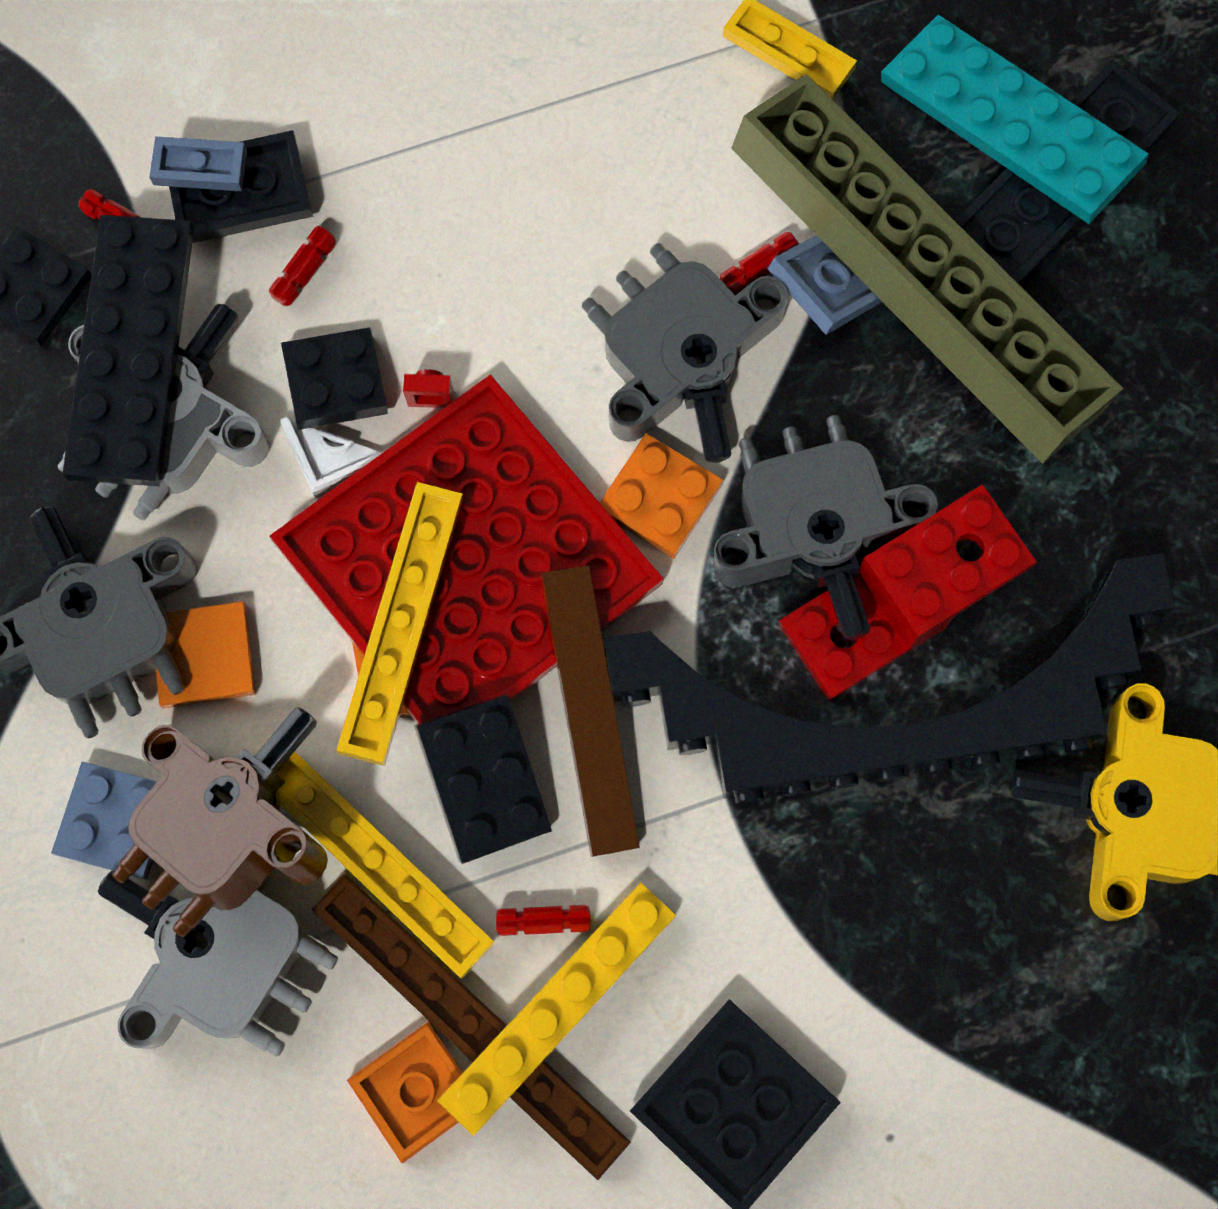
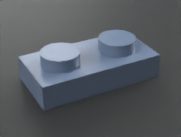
[149,136,247,191]

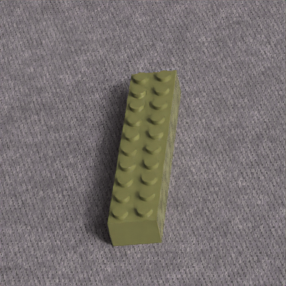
[731,74,1124,464]

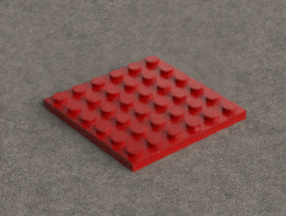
[269,374,664,724]

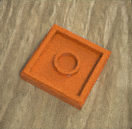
[156,601,256,709]
[347,1021,463,1164]

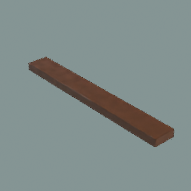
[311,874,631,1181]

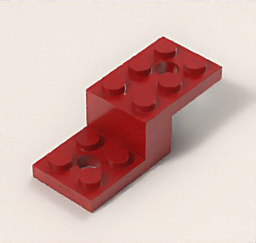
[778,484,1037,701]

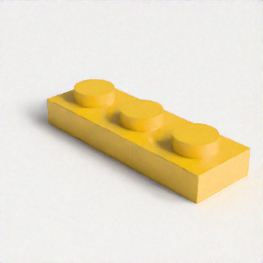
[722,0,857,100]

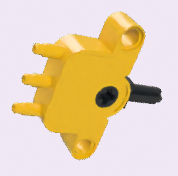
[1011,683,1218,921]

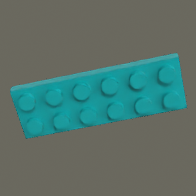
[881,15,1149,224]

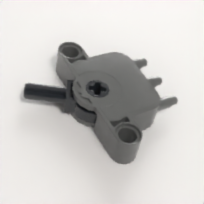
[582,243,788,463]

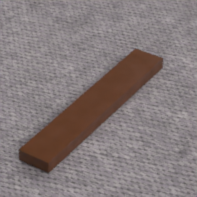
[541,565,640,857]

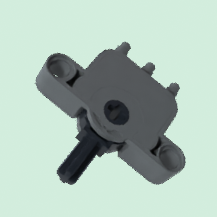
[713,415,938,640]
[0,506,196,739]

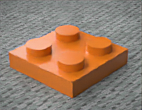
[599,433,723,559]

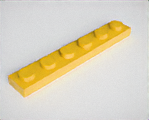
[336,482,463,766]
[276,752,495,979]
[437,882,676,1137]

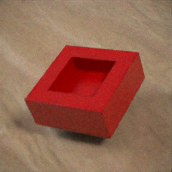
[403,369,454,408]

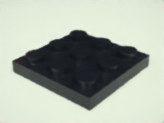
[630,999,841,1209]

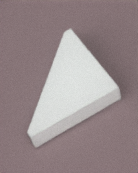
[280,417,383,497]

